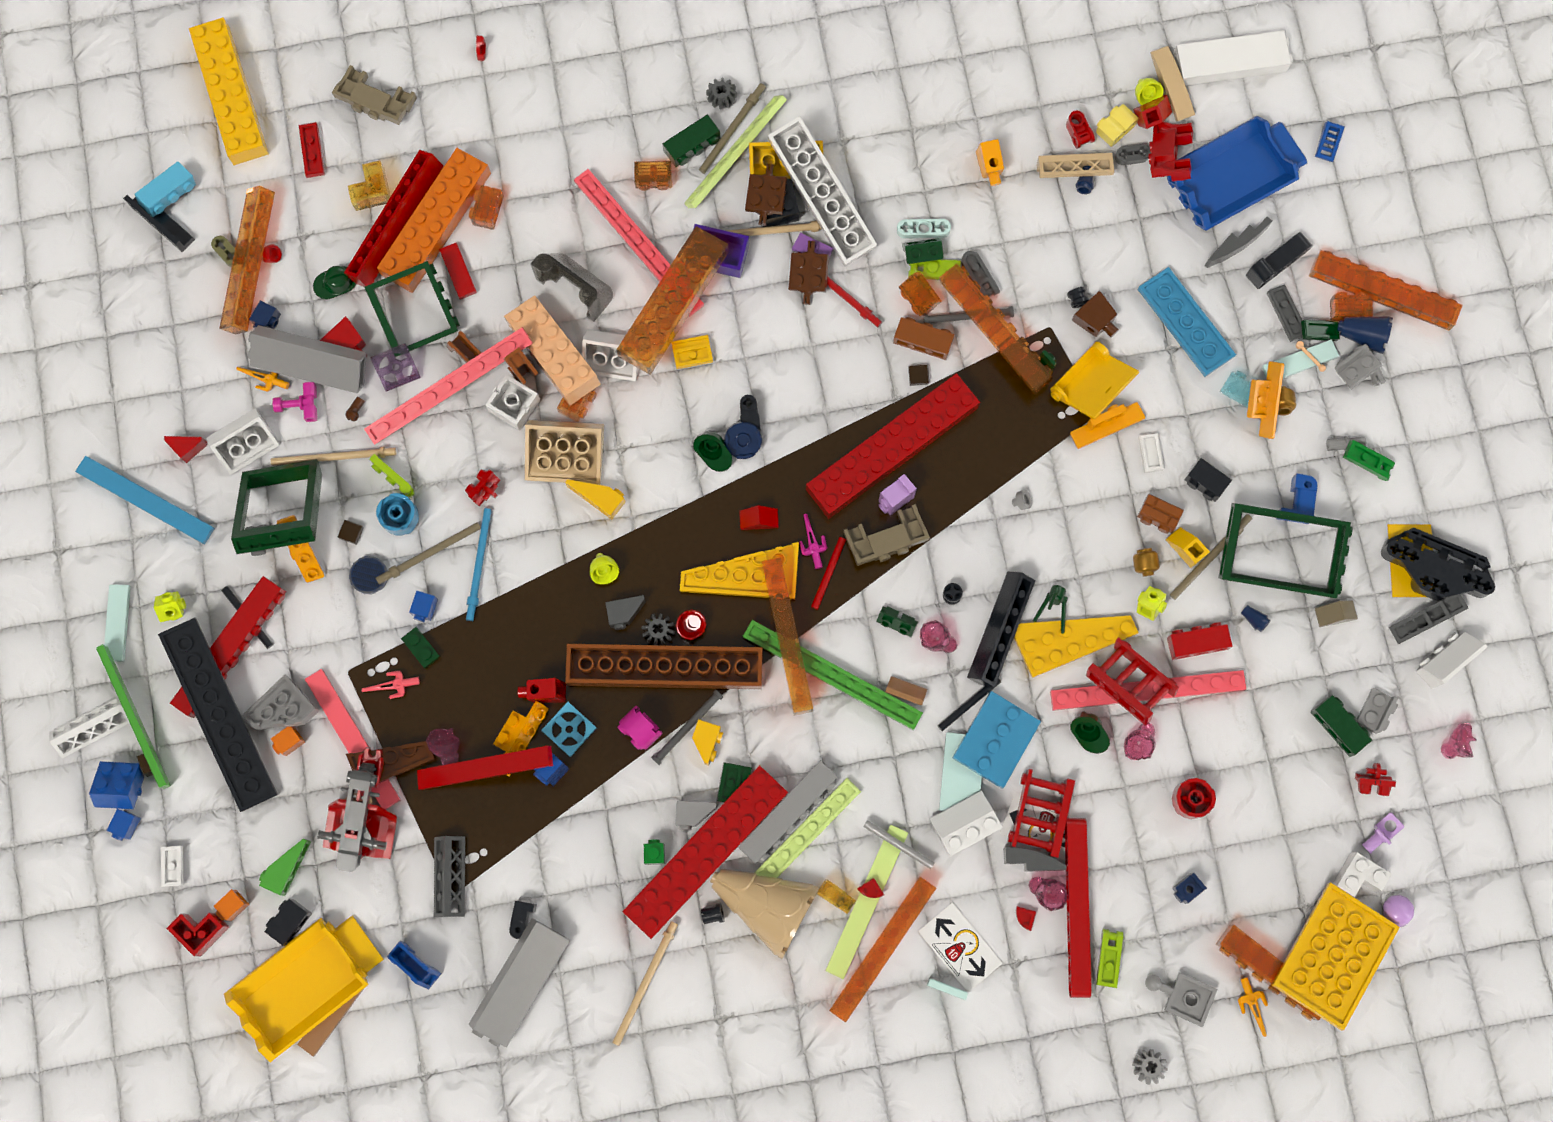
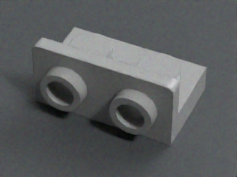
[1335,344,1382,390]
[1356,688,1398,734]

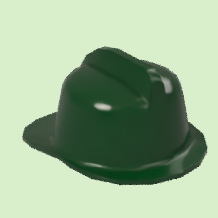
[313,266,356,300]
[693,431,733,472]
[1070,711,1110,754]

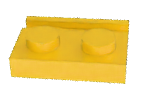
[671,335,713,369]

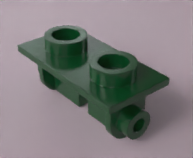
[876,606,918,637]

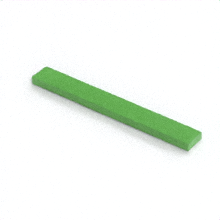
[96,644,171,789]

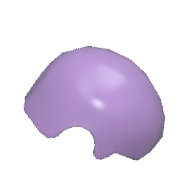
[1383,895,1414,927]

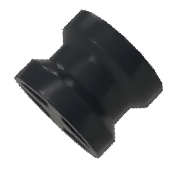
[1067,287,1089,309]
[942,583,963,605]

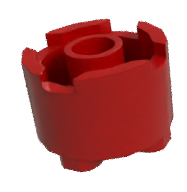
[1172,778,1216,819]

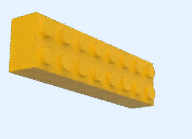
[189,17,269,165]

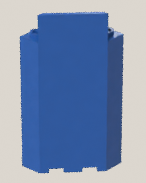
[1167,116,1307,231]

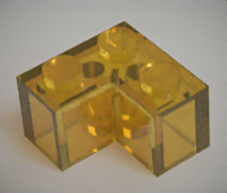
[348,160,391,211]

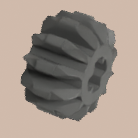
[706,77,737,110]
[642,613,675,646]

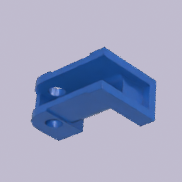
[1276,473,1317,524]
[387,941,442,990]

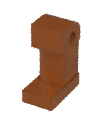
[446,330,481,363]
[503,347,538,385]

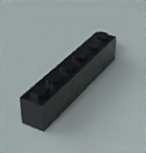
[967,571,1036,687]

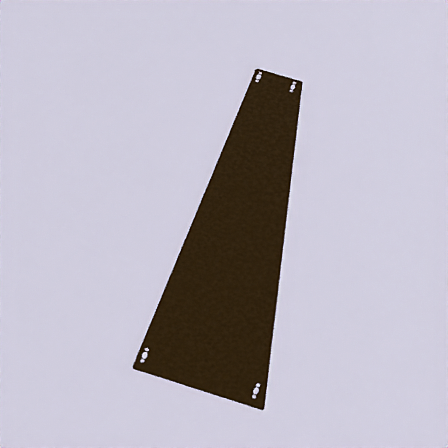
[348,327,1090,893]

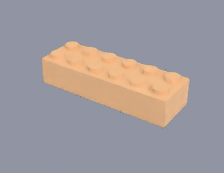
[504,295,601,406]

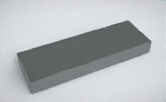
[1267,284,1302,342]

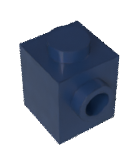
[249,300,281,329]

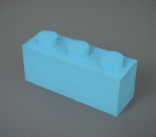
[134,161,196,217]

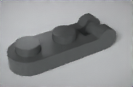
[961,251,1000,301]

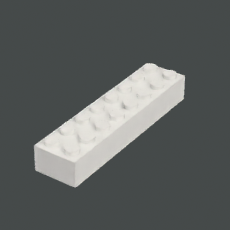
[768,116,877,267]

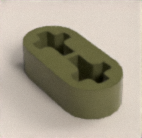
[211,235,242,267]

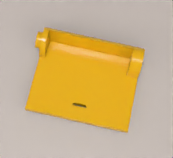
[1050,341,1139,420]

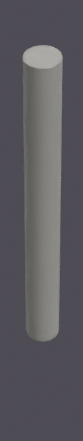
[863,820,935,869]

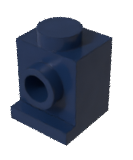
[1172,873,1207,904]

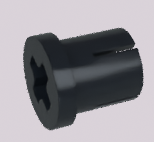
[701,903,725,924]

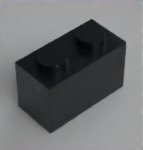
[1184,458,1232,502]
[264,899,312,946]

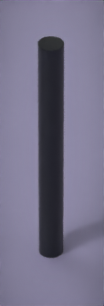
[221,586,274,649]
[937,678,1001,732]

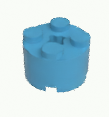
[376,493,419,536]

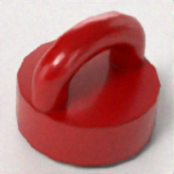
[262,244,282,263]

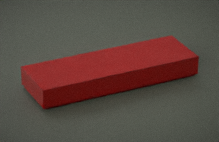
[298,122,325,178]
[439,243,477,300]

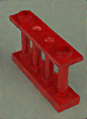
[1086,637,1179,726]
[1007,769,1075,859]

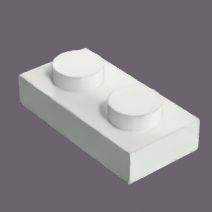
[161,846,183,887]

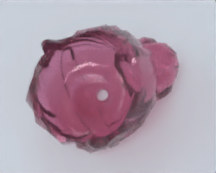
[920,620,958,653]
[1441,722,1477,759]
[1123,723,1156,761]
[426,728,460,765]
[1028,877,1067,911]

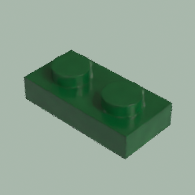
[401,627,440,669]

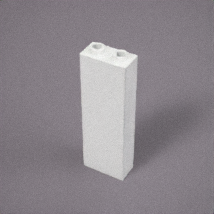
[1173,30,1293,86]

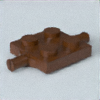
[745,164,787,226]
[788,240,829,305]

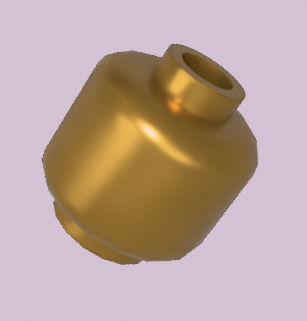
[1278,386,1296,416]
[1133,548,1160,577]

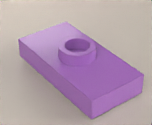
[792,232,833,257]

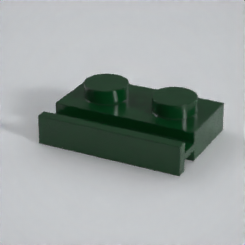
[716,762,752,803]

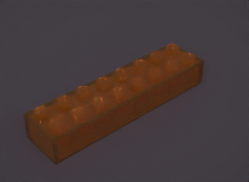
[617,226,729,375]

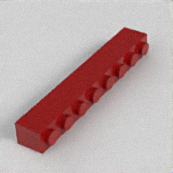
[344,150,444,287]
[170,576,287,718]

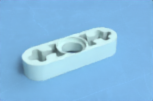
[897,219,951,238]

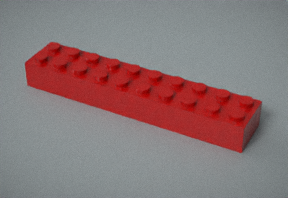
[806,373,980,519]
[622,765,788,939]

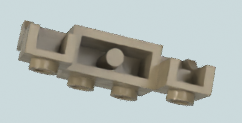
[332,65,417,125]
[843,504,930,566]

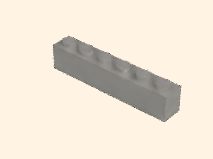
[739,761,837,864]

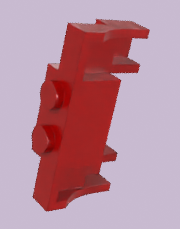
[1148,122,1193,181]

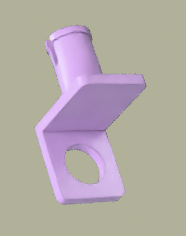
[1362,812,1404,853]

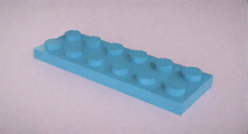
[1137,267,1236,377]

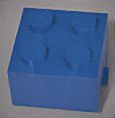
[89,761,144,809]

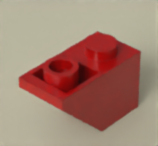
[1133,95,1172,129]

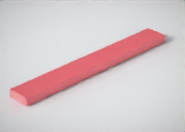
[305,669,401,810]

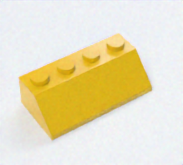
[749,140,823,179]

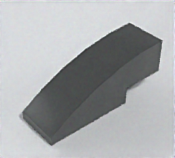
[1003,847,1067,872]

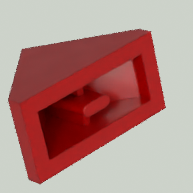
[164,436,207,463]
[740,505,779,530]

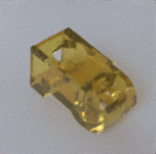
[816,879,856,914]

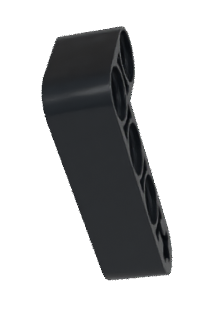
[1246,232,1313,289]

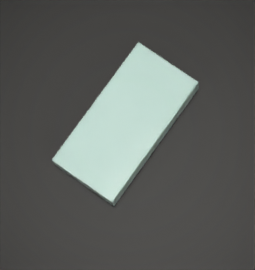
[926,978,968,1000]

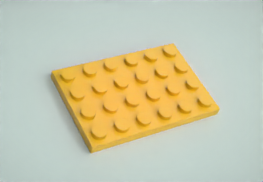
[1271,882,1400,1031]

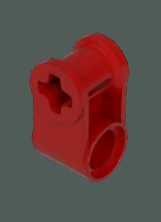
[1066,110,1095,149]

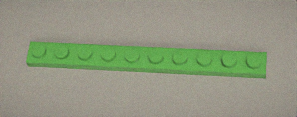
[743,620,923,730]

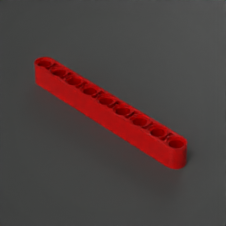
[1065,818,1092,998]

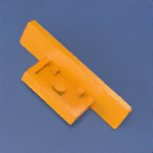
[1247,361,1284,439]
[1070,402,1145,449]
[277,515,324,583]
[493,701,549,776]

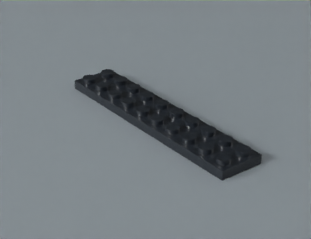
[158,617,278,812]

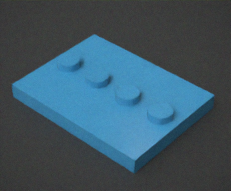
[952,691,1041,789]

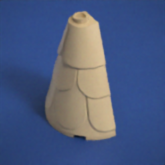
[710,869,819,959]

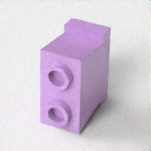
[879,474,917,516]

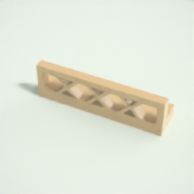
[1036,153,1114,178]

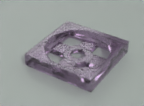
[370,343,421,392]

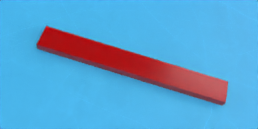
[417,746,553,790]

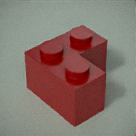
[166,913,229,957]

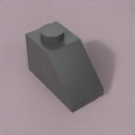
[605,595,646,630]

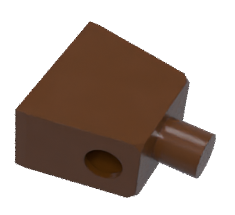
[1072,291,1119,338]

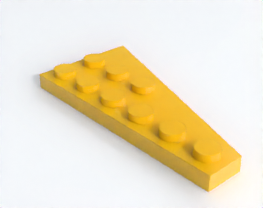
[680,542,799,600]
[1014,615,1139,678]

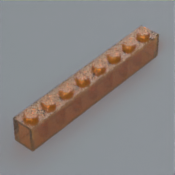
[219,186,275,335]
[1309,250,1463,331]
[939,264,1053,394]
[762,557,813,716]
[829,877,936,1022]

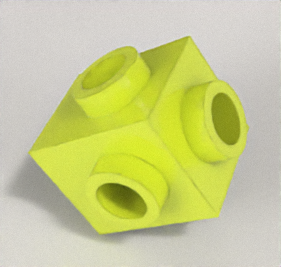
[1136,586,1167,621]
[153,591,186,622]

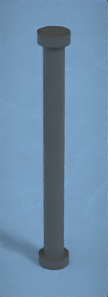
[923,306,1014,323]
[651,689,723,765]

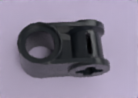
[740,394,761,431]

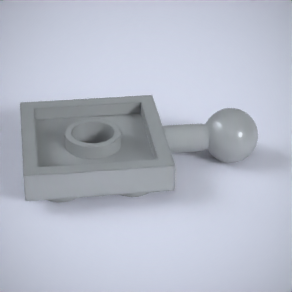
[1145,973,1218,1027]

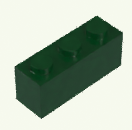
[662,114,721,168]
[1310,695,1372,757]

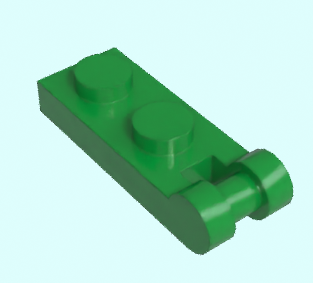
[1343,440,1395,481]

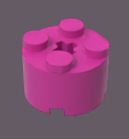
[617,706,663,750]

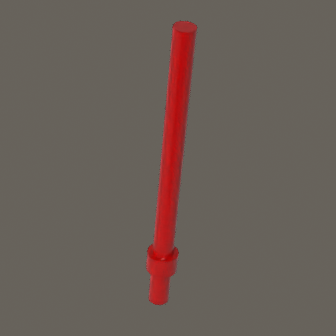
[798,252,882,328]

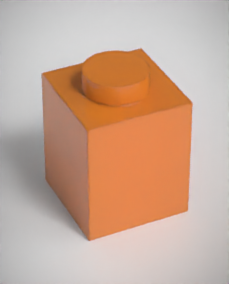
[271,726,306,756]
[214,889,250,921]

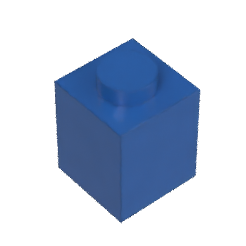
[409,591,438,622]
[106,809,141,841]

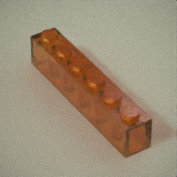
[1216,925,1321,1021]

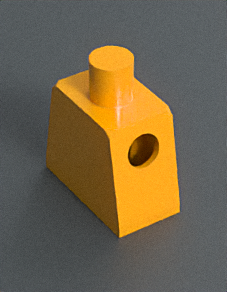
[976,139,1004,186]

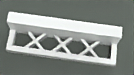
[49,696,129,758]

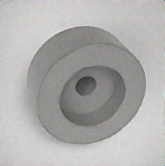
[1012,490,1032,510]

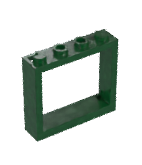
[364,261,460,357]

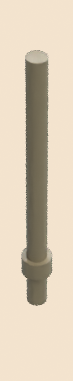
[699,83,766,174]
[1170,514,1253,600]
[376,522,481,584]

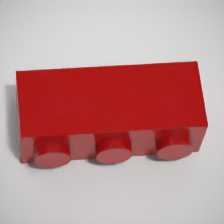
[1167,622,1233,660]

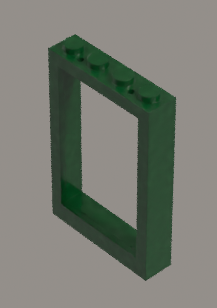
[231,459,322,554]
[1218,503,1353,599]

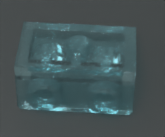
[1220,370,1251,408]

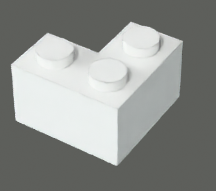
[1333,852,1392,897]

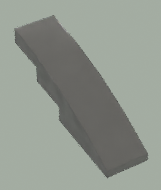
[1205,216,1273,268]
[1389,594,1469,645]

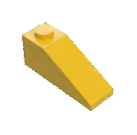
[565,479,626,520]

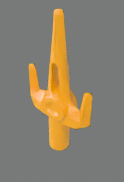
[236,367,290,392]
[1238,977,1268,1037]

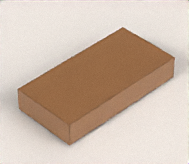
[885,676,927,705]

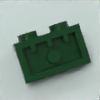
[902,238,944,264]

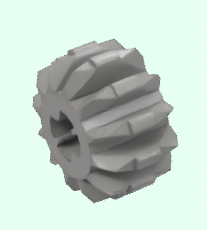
[1132,1049,1168,1085]

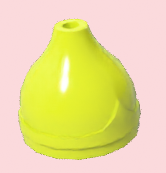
[1135,78,1164,105]
[590,553,619,584]

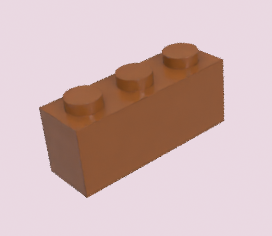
[893,317,955,360]

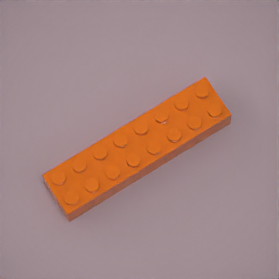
[377,148,491,293]

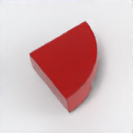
[476,35,486,61]
[857,878,884,898]
[1016,906,1036,931]

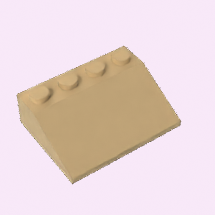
[525,420,604,485]

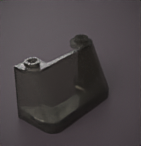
[530,253,613,322]

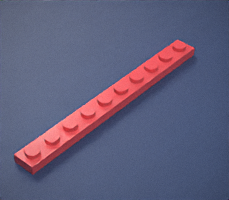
[574,169,704,317]
[364,327,533,445]
[1050,670,1246,711]

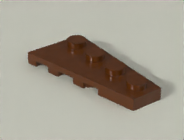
[346,741,435,783]

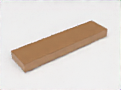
[297,989,364,1057]

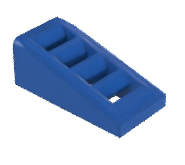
[1315,121,1345,162]

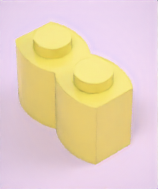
[1096,104,1139,147]

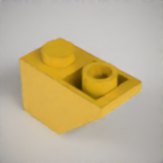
[1166,527,1210,568]
[692,719,723,766]

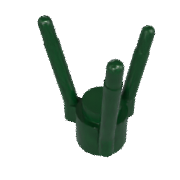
[1033,585,1068,634]

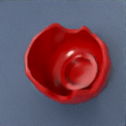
[676,609,706,640]

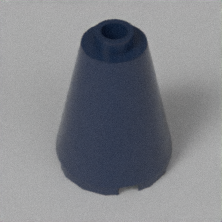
[1337,316,1393,354]

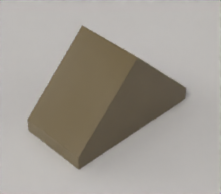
[1315,601,1358,627]

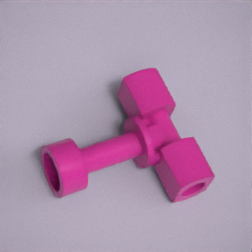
[272,382,317,422]

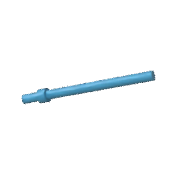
[466,508,492,621]

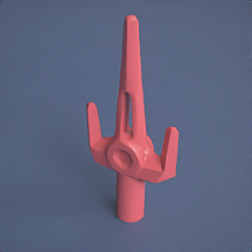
[362,671,420,699]

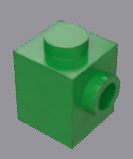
[643,839,665,865]

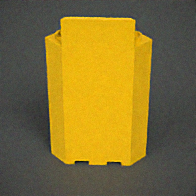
[224,915,384,1062]

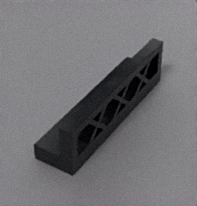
[123,195,195,252]

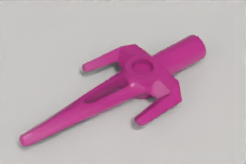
[799,514,827,569]

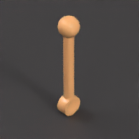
[1295,341,1326,372]

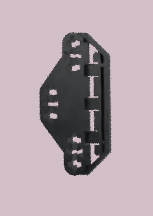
[1381,528,1495,601]

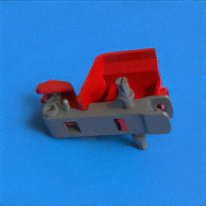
[317,747,397,872]

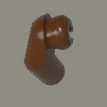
[345,396,365,422]

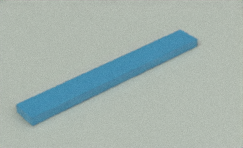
[75,456,215,545]

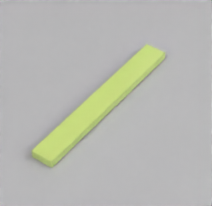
[684,95,787,208]
[755,778,861,878]
[825,825,908,979]

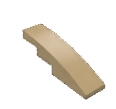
[1150,46,1195,121]

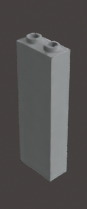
[248,325,366,393]
[469,918,570,1048]

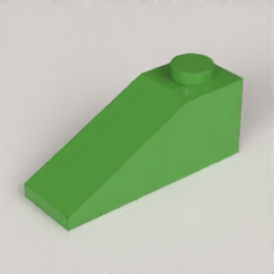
[259,839,311,896]

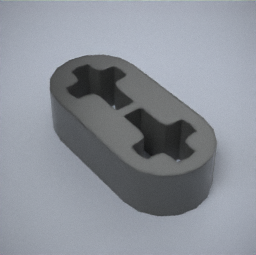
[1115,144,1150,165]

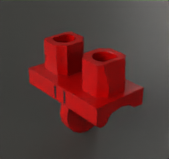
[465,469,500,507]
[1355,763,1396,796]

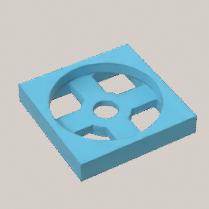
[541,702,597,757]

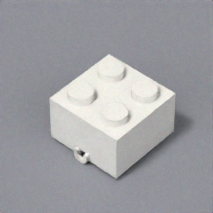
[485,374,540,431]

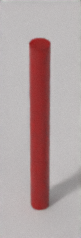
[811,537,846,610]

